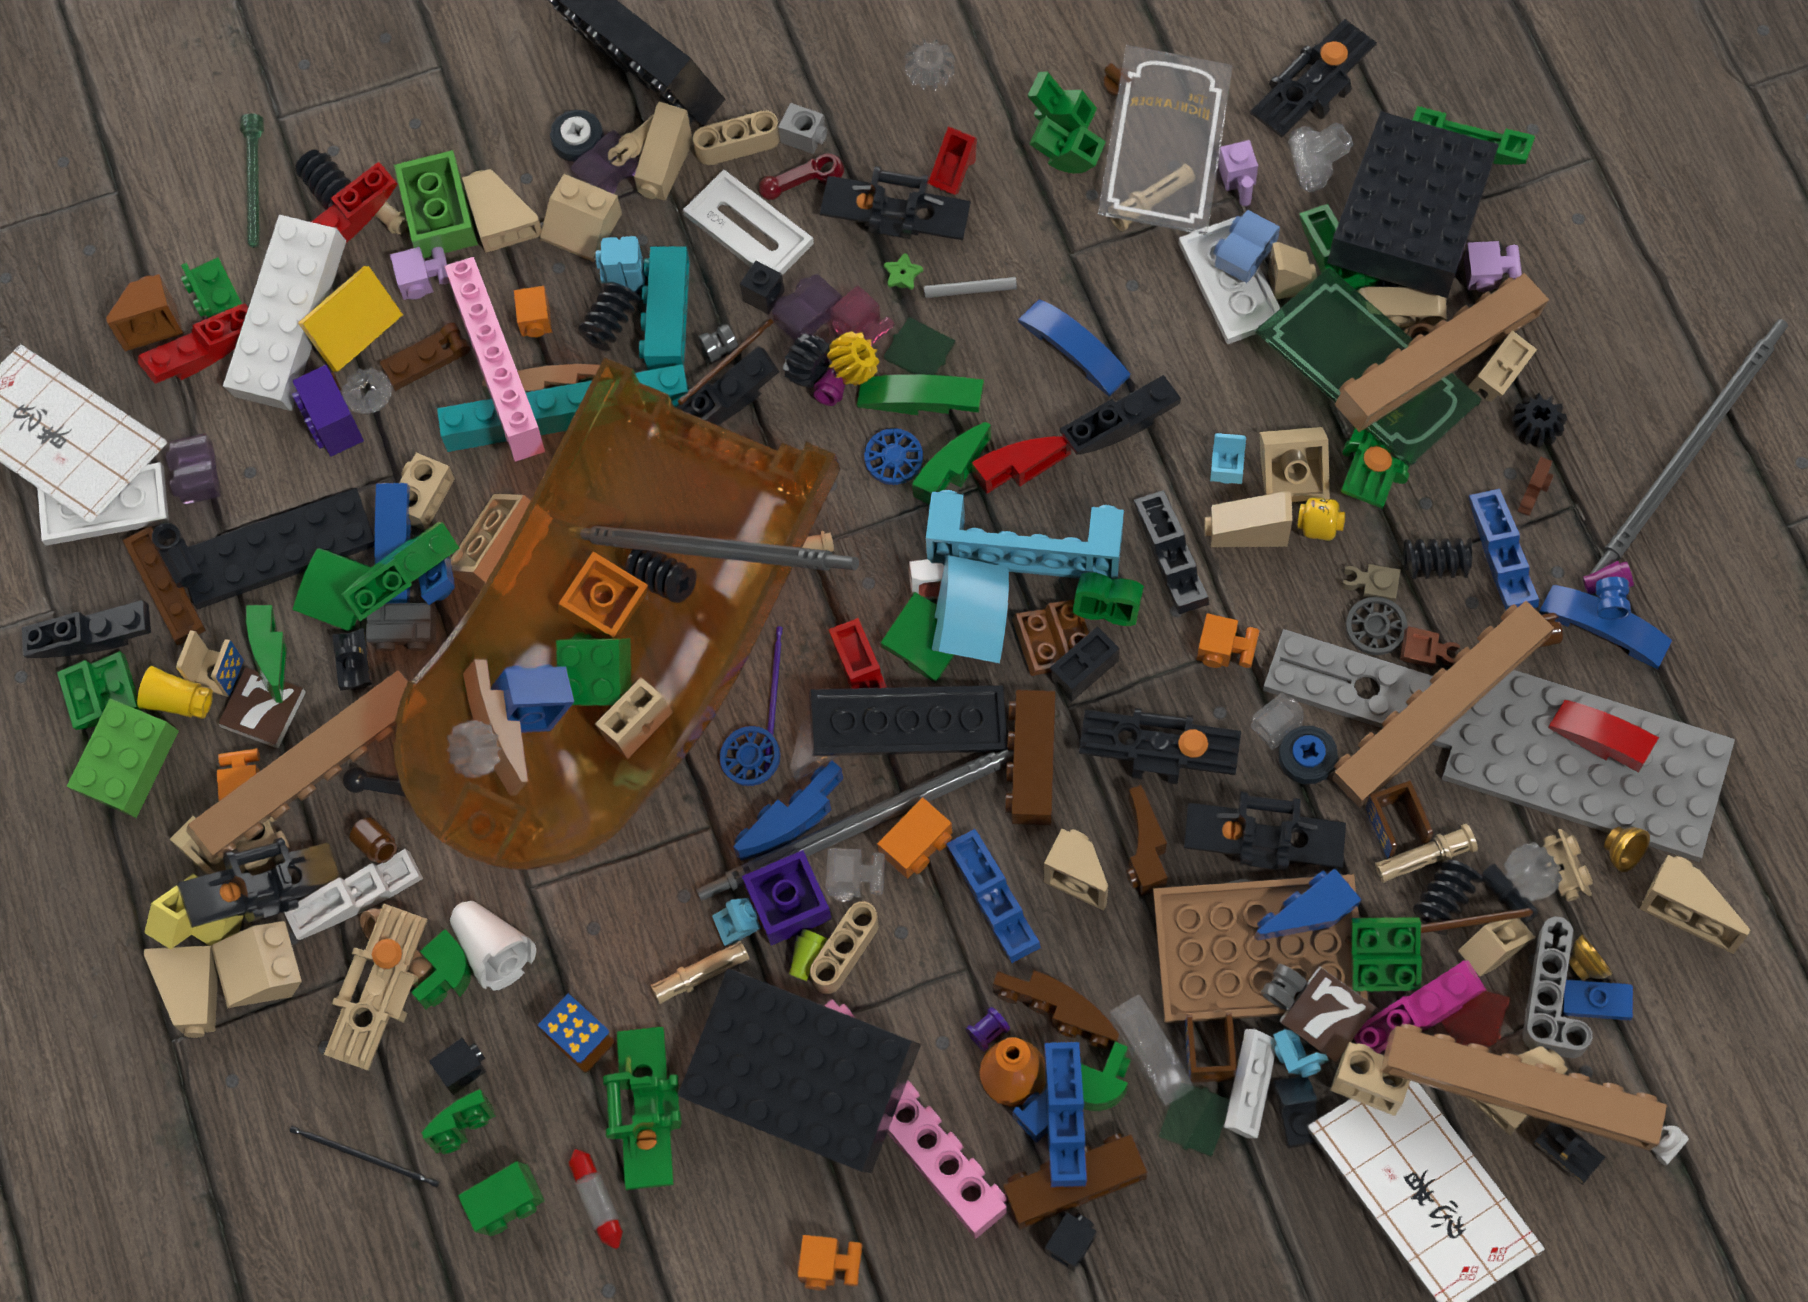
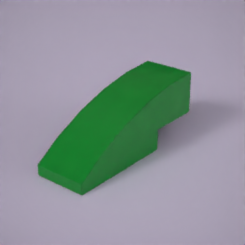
[1299,204,1365,302]
[912,422,991,505]
[246,605,287,703]

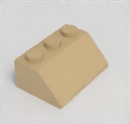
[450,494,551,594]

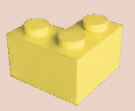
[144,874,244,950]

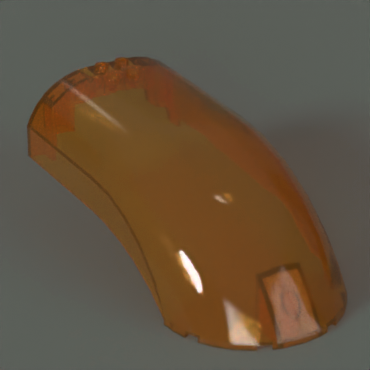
[393,357,841,870]

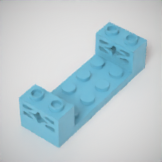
[926,490,1124,580]

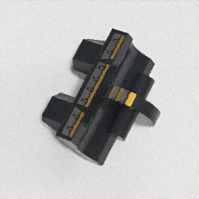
[332,629,372,691]
[1533,1122,1606,1185]

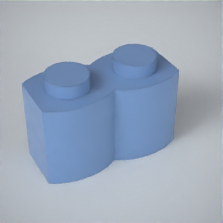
[1213,210,1280,283]

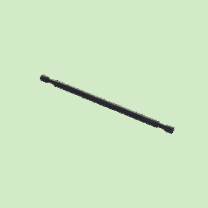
[289,1126,440,1188]

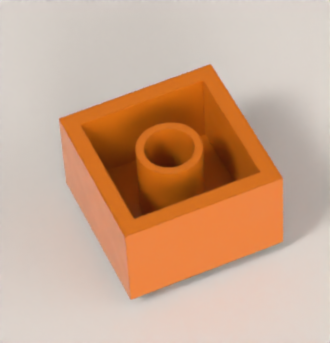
[558,551,648,638]

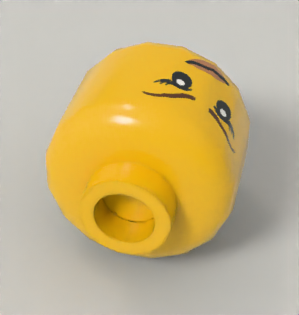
[1298,497,1346,541]

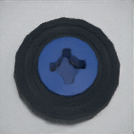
[1278,726,1338,784]

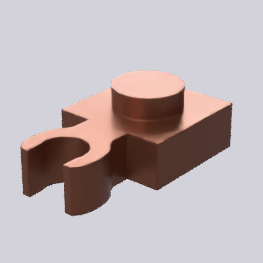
[1517,457,1554,516]
[1400,626,1460,667]

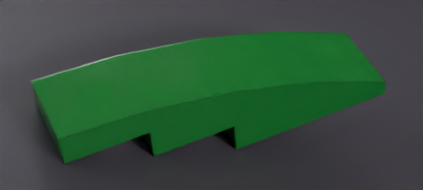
[857,375,984,415]

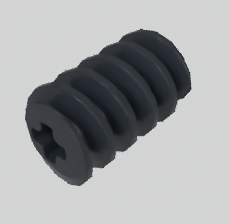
[295,149,351,210]
[578,282,641,351]
[1403,538,1472,579]
[625,549,697,603]
[1413,860,1483,935]

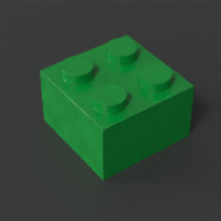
[556,638,631,705]

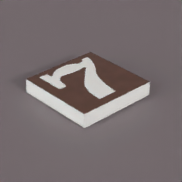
[218,668,306,748]
[1280,966,1376,1062]

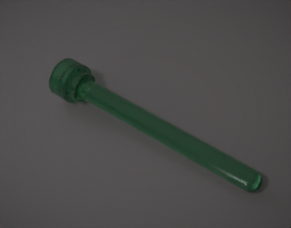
[240,113,264,248]

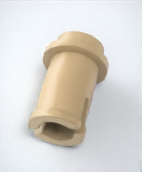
[375,202,408,234]
[793,530,834,552]

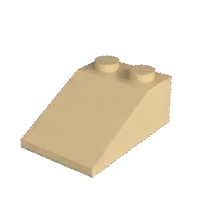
[1639,855,1750,954]

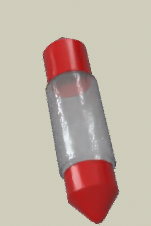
[568,1149,623,1249]

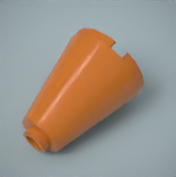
[980,1037,1046,1107]

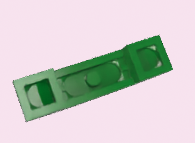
[1412,106,1535,165]

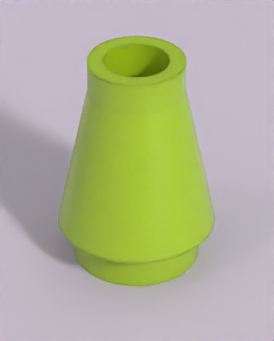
[789,929,827,981]

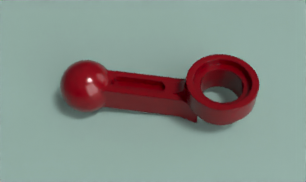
[758,154,844,200]

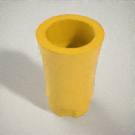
[137,666,213,719]

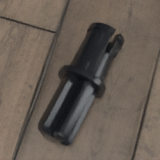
[1481,863,1538,924]

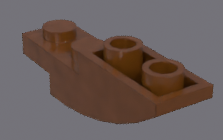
[993,970,1119,1050]

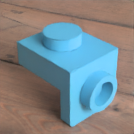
[1210,433,1246,484]
[712,898,761,946]
[1274,1029,1329,1077]

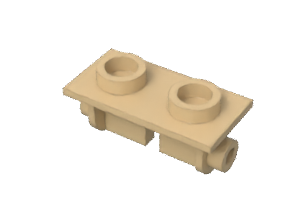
[1542,829,1593,901]

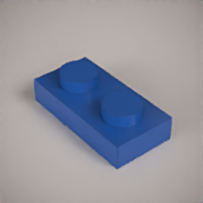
[419,557,455,605]

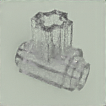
[1288,122,1354,192]

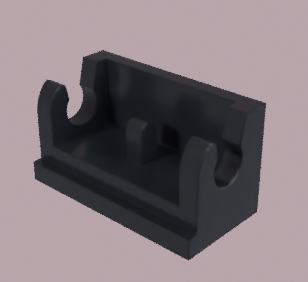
[1050,626,1120,702]

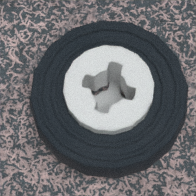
[550,109,604,162]

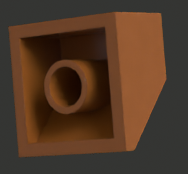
[106,274,184,351]

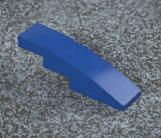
[375,483,411,604]
[1469,489,1539,610]
[946,829,1041,963]
[1044,1042,1087,1187]

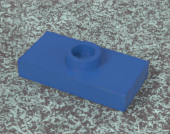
[1562,980,1633,1021]

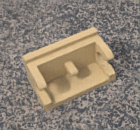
[1467,330,1537,401]

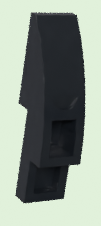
[661,346,779,446]
[1059,375,1181,455]
[22,600,151,658]

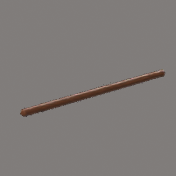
[1345,908,1533,945]

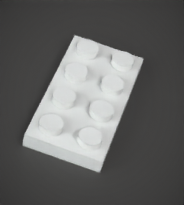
[1179,217,1285,345]
[37,463,169,546]

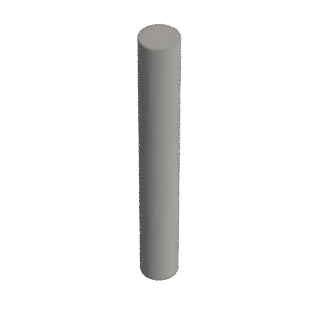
[924,277,1017,298]

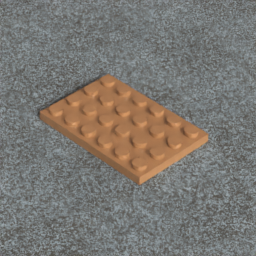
[1153,874,1368,1024]

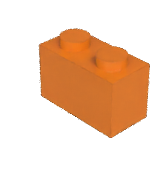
[877,797,952,879]

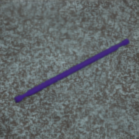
[764,626,783,773]

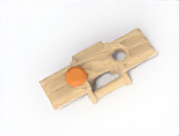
[324,904,428,1071]

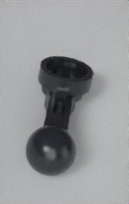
[343,767,437,797]

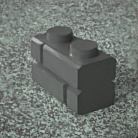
[366,603,437,651]

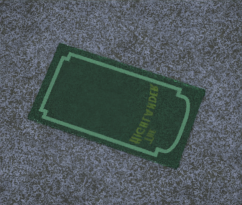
[1255,267,1482,467]

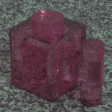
[831,285,895,346]

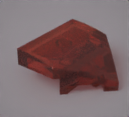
[1442,991,1510,1048]

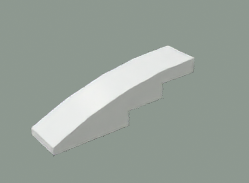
[284,849,423,940]

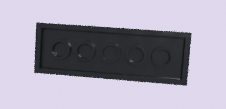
[188,488,375,610]
[809,685,1008,757]

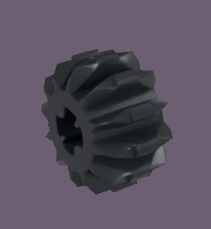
[783,333,830,388]
[1511,392,1567,448]

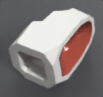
[909,559,944,599]

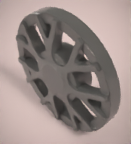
[1346,597,1407,655]

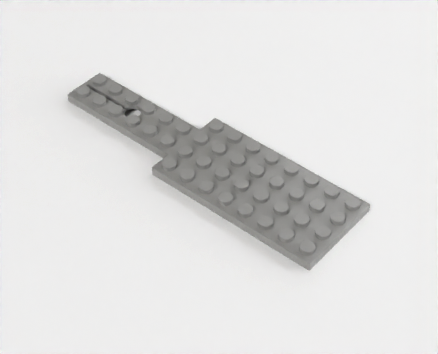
[1263,629,1735,862]

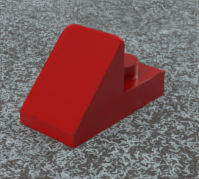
[928,126,977,195]

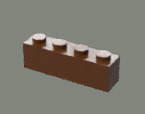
[1005,690,1055,825]
[1003,1133,1147,1230]

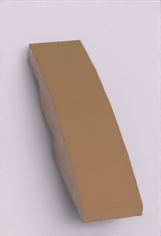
[482,364,613,399]
[463,659,528,795]

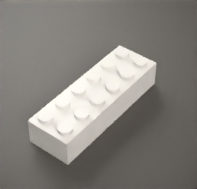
[223,215,346,411]

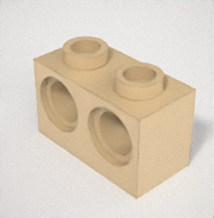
[399,453,455,531]
[1330,1042,1410,1116]

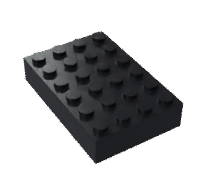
[547,0,726,127]
[1327,111,1499,298]
[677,968,921,1174]

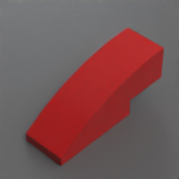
[972,436,1071,494]
[828,618,887,689]
[1548,700,1659,773]

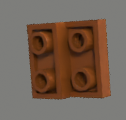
[1012,599,1089,676]

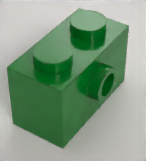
[458,1161,545,1236]

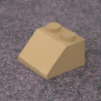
[540,174,622,262]
[1260,427,1330,502]
[1044,829,1108,911]
[211,921,302,1008]

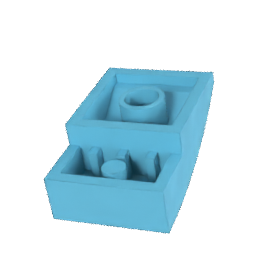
[932,555,1009,663]

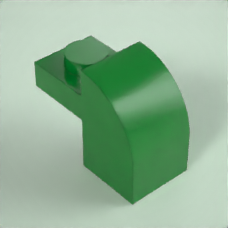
[1027,72,1097,132]
[1029,117,1106,174]
[411,929,472,1010]
[1081,1042,1131,1111]

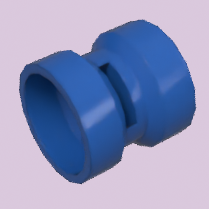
[1596,577,1631,620]

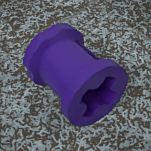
[965,1007,1010,1052]

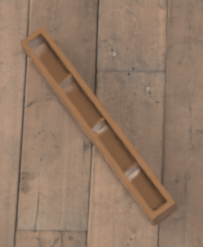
[1335,273,1549,432]
[1333,601,1554,808]
[186,670,422,862]
[1381,1024,1667,1151]

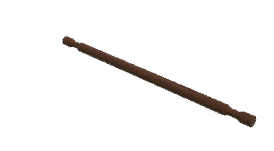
[678,319,774,405]

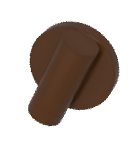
[1104,63,1134,96]

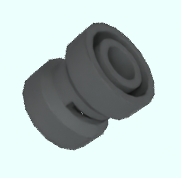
[698,323,738,364]
[1260,964,1307,1011]

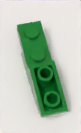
[341,522,460,621]

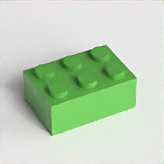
[394,150,478,258]
[67,699,179,818]

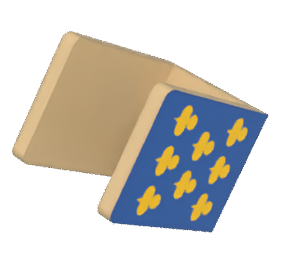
[176,630,244,697]

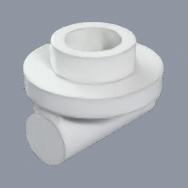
[1652,1126,1689,1165]

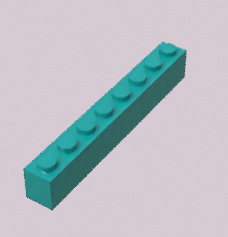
[437,364,689,452]

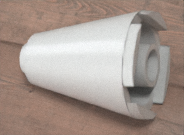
[450,901,536,991]

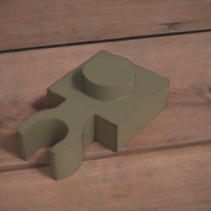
[1342,564,1401,603]

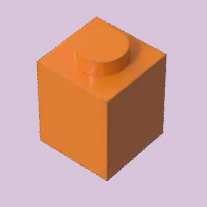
[514,286,552,337]

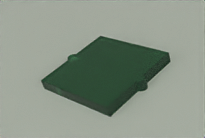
[883,317,956,375]
[1159,1081,1230,1157]

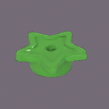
[884,253,923,289]

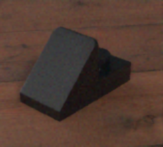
[1274,1076,1320,1149]

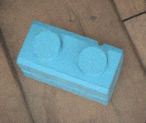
[596,236,645,293]

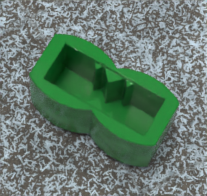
[1073,572,1144,626]

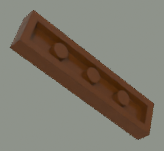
[123,526,206,645]

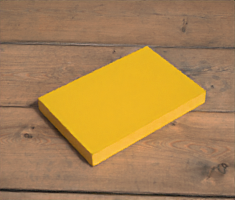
[298,266,403,372]

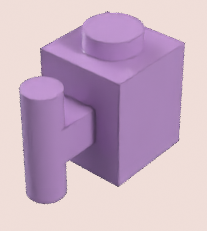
[1218,140,1258,206]
[1464,241,1522,292]
[390,247,449,300]

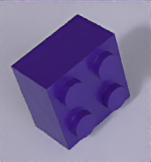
[292,365,364,457]
[742,850,832,946]

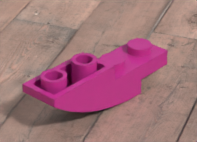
[1354,960,1486,1055]

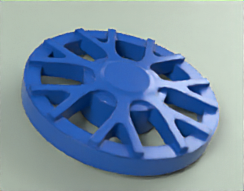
[864,428,923,485]
[720,726,781,786]

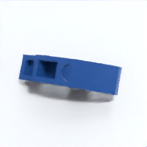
[733,761,843,860]

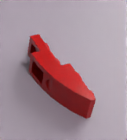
[311,161,398,243]
[138,303,248,384]

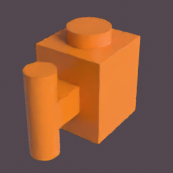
[1197,614,1260,668]
[217,748,260,801]
[798,1235,862,1290]

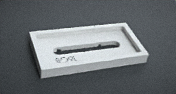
[683,170,814,275]

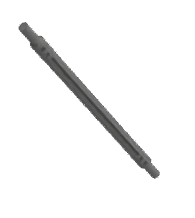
[1589,319,1788,575]
[567,526,859,571]
[696,749,1014,901]

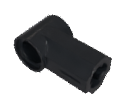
[152,523,203,588]

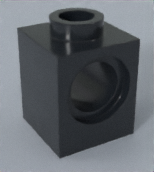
[740,260,785,315]
[429,1037,487,1095]
[1045,1213,1097,1272]

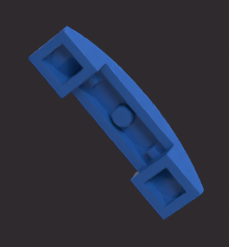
[1018,299,1130,397]
[1539,585,1672,669]

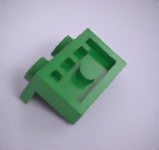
[180,257,242,318]

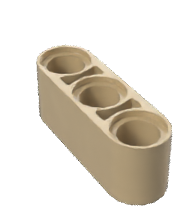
[693,111,780,165]
[1356,287,1447,328]
[810,902,878,994]

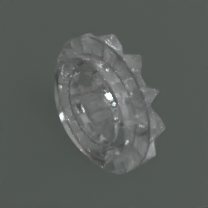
[342,367,392,414]

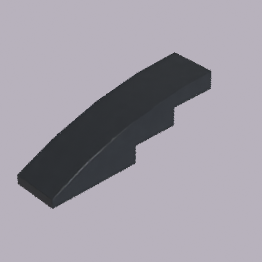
[1134,490,1209,614]

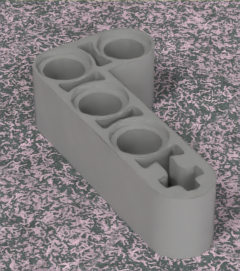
[1522,917,1593,1058]

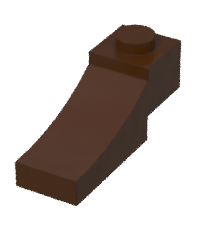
[1126,785,1167,896]

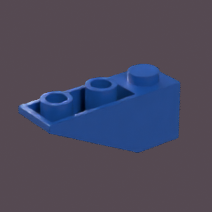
[1255,869,1362,941]

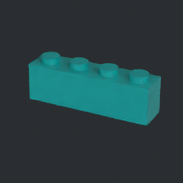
[639,247,690,370]

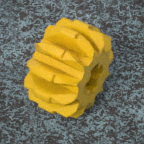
[826,331,880,386]

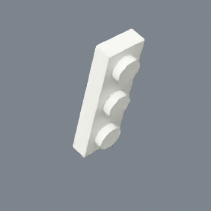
[1224,1029,1277,1138]

